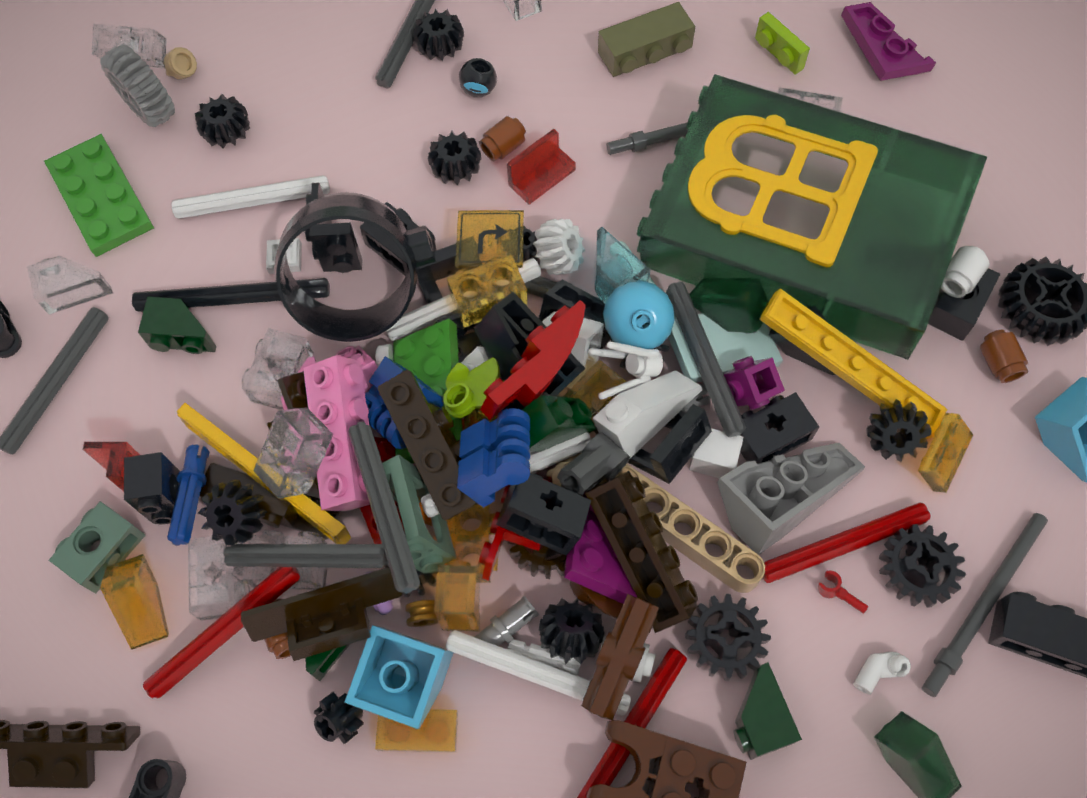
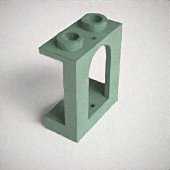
[382,455,456,573]

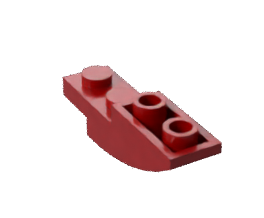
[480,300,586,420]

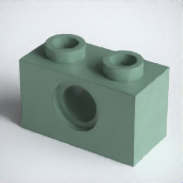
[48,501,145,594]

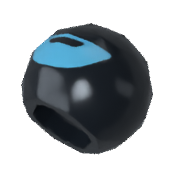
[459,58,497,97]

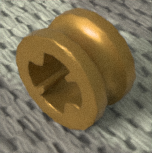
[405,600,441,627]

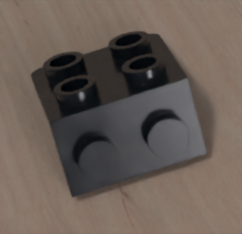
[305,182,362,273]

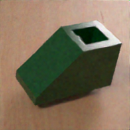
[138,297,216,354]
[522,395,596,452]

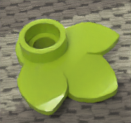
[443,357,500,418]

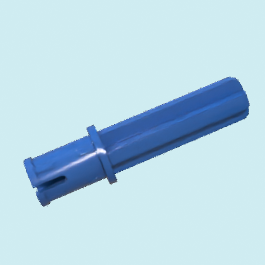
[167,445,210,546]

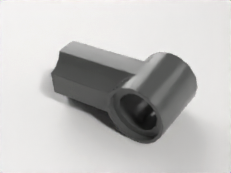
[557,432,630,496]

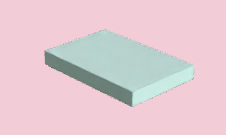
[668,304,783,383]

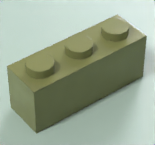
[598,2,696,77]

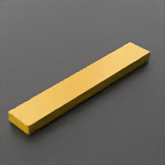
[759,288,948,439]
[176,403,351,544]

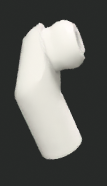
[853,652,911,695]

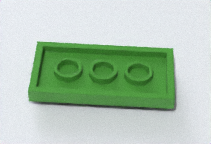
[44,134,154,257]
[393,318,463,464]

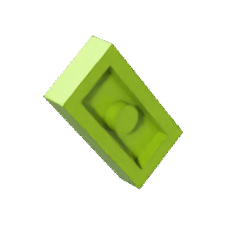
[755,12,810,75]

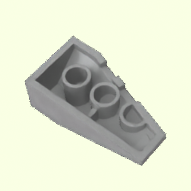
[717,443,865,555]

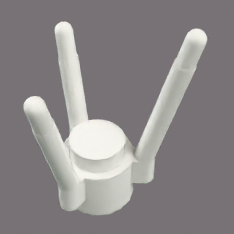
[588,341,663,400]

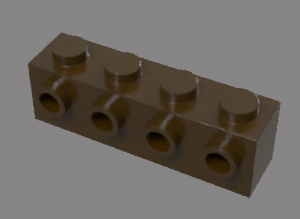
[585,471,698,633]

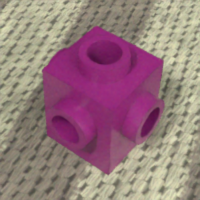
[723,356,785,410]

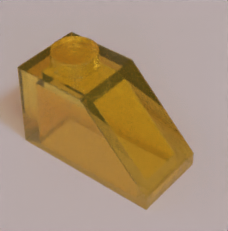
[563,359,626,425]
[100,554,169,650]
[434,560,480,632]

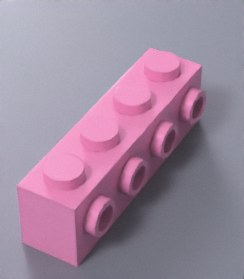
[303,355,370,511]

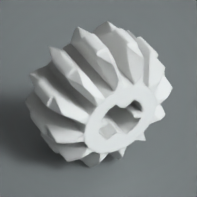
[533,219,585,275]

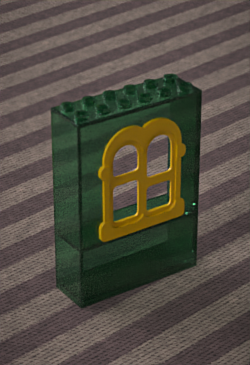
[637,74,987,360]

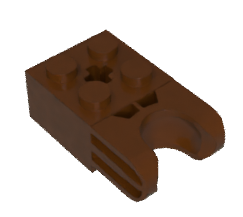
[586,720,747,798]

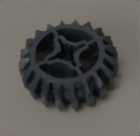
[998,257,1087,346]

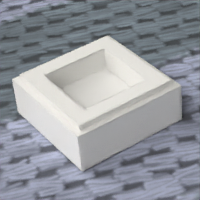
[266,238,302,274]

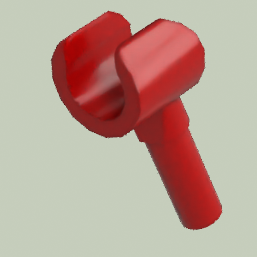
[818,570,868,614]

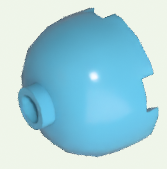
[603,280,675,349]

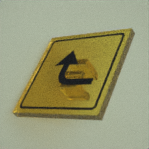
[455,210,524,268]

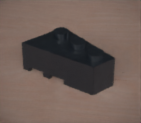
[474,292,586,410]

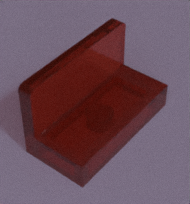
[507,129,576,205]
[82,442,140,492]

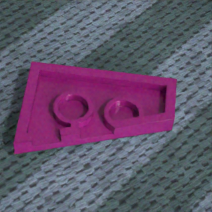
[841,2,936,81]

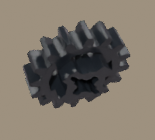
[879,524,966,608]
[685,594,771,681]

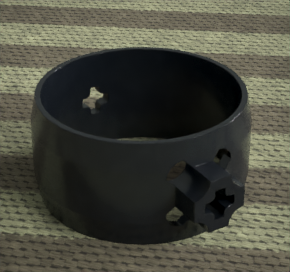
[274,192,436,342]

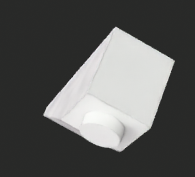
[593,370,702,458]

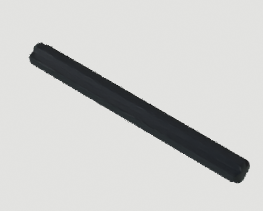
[132,278,330,312]

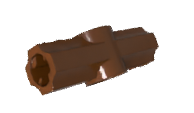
[581,594,659,720]

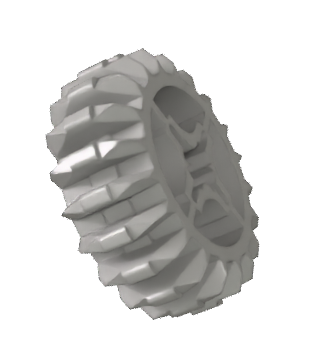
[100,44,175,127]

